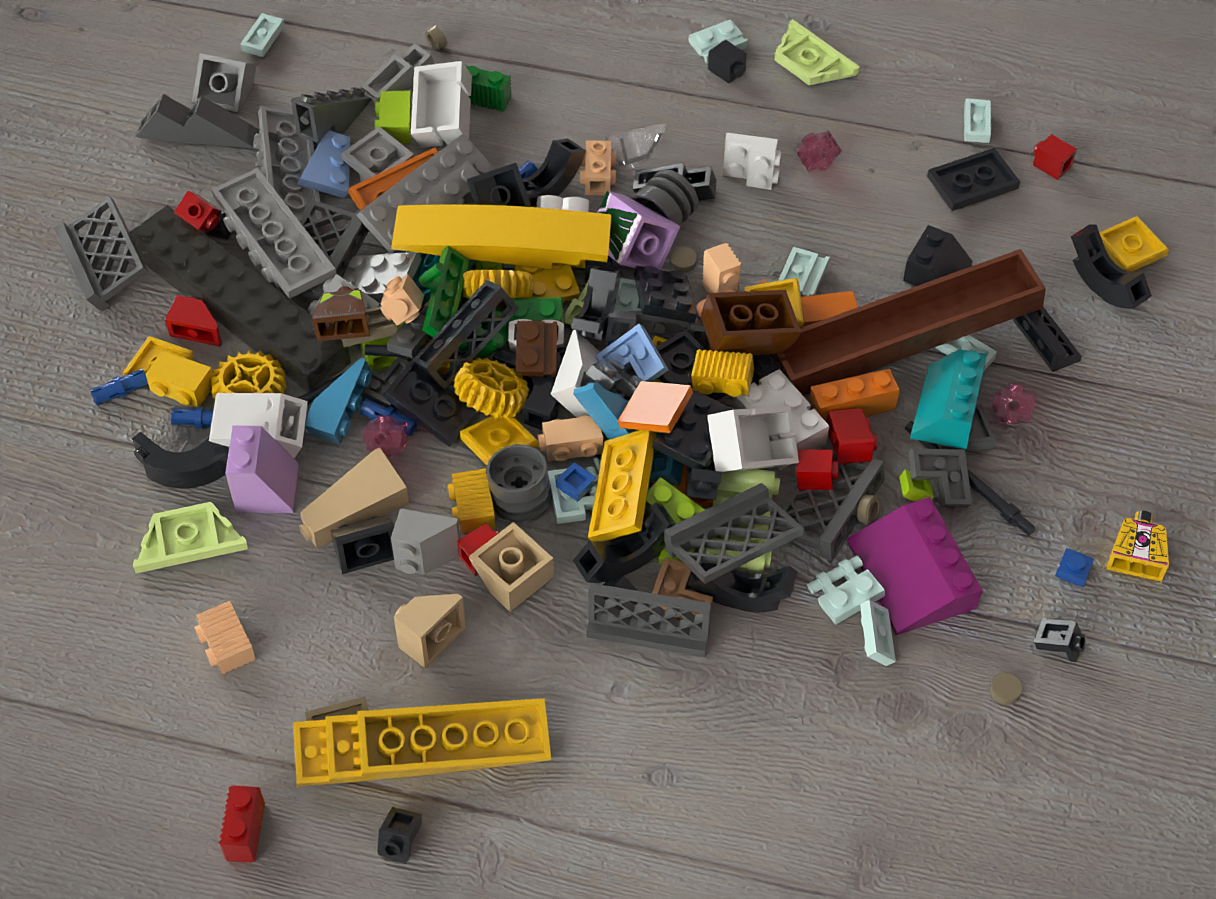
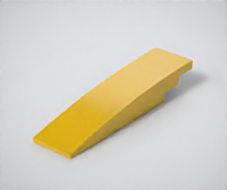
[391,205,611,269]
[293,698,551,787]

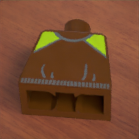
[312,286,370,342]

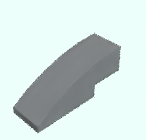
[361,43,435,101]

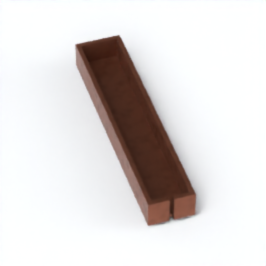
[772,249,1046,395]

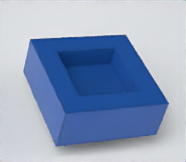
[556,462,596,502]
[1055,548,1094,587]

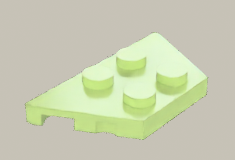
[774,19,860,85]
[133,502,248,573]

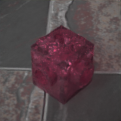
[795,131,842,171]
[992,383,1036,424]
[363,415,407,457]

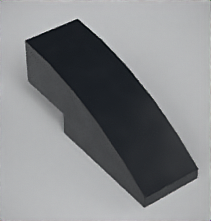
[633,163,717,201]

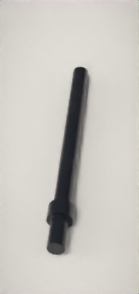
[905,421,1036,536]

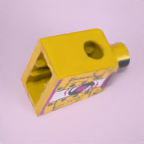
[1106,510,1169,582]

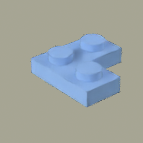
[595,324,668,382]

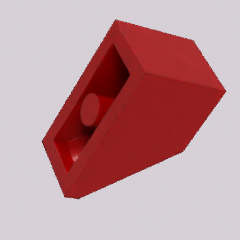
[165,295,222,347]

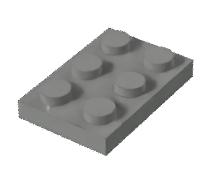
[343,252,422,301]

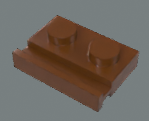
[516,321,557,377]

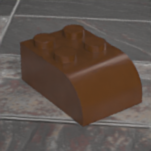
[700,290,801,355]

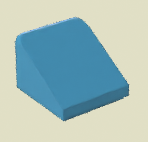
[649,454,684,486]

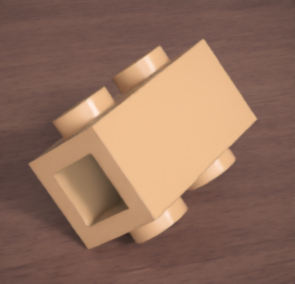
[580,140,616,195]
[380,274,424,326]
[538,415,603,462]

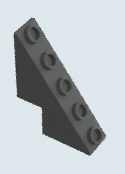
[291,87,372,143]
[136,94,260,149]

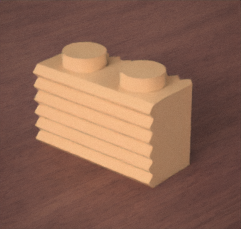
[702,243,741,293]
[194,601,255,674]

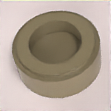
[425,25,447,50]
[670,247,697,273]
[857,494,881,524]
[990,673,1022,705]

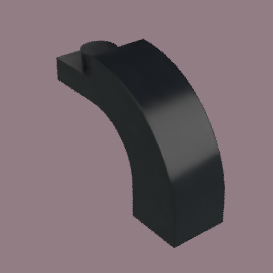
[522,138,586,207]
[1071,224,1152,309]
[571,266,622,341]
[493,349,559,430]
[132,431,229,489]
[685,460,722,500]
[572,503,676,583]
[688,553,798,612]

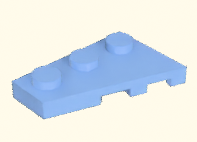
[297,131,350,198]

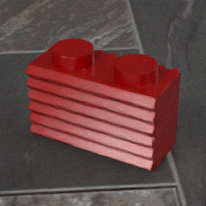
[827,408,877,465]
[218,785,265,862]

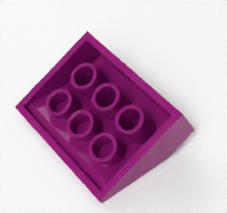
[847,497,983,636]

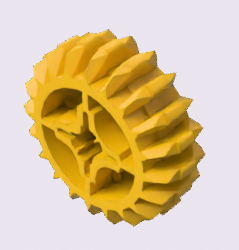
[463,270,534,301]
[210,349,287,398]
[453,357,529,418]

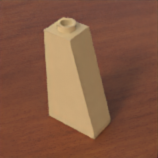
[299,447,409,549]

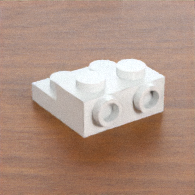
[723,133,781,190]

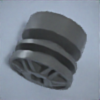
[631,169,698,226]
[486,444,551,522]

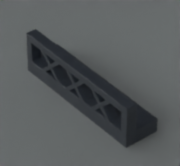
[412,280,519,389]
[1013,307,1082,372]

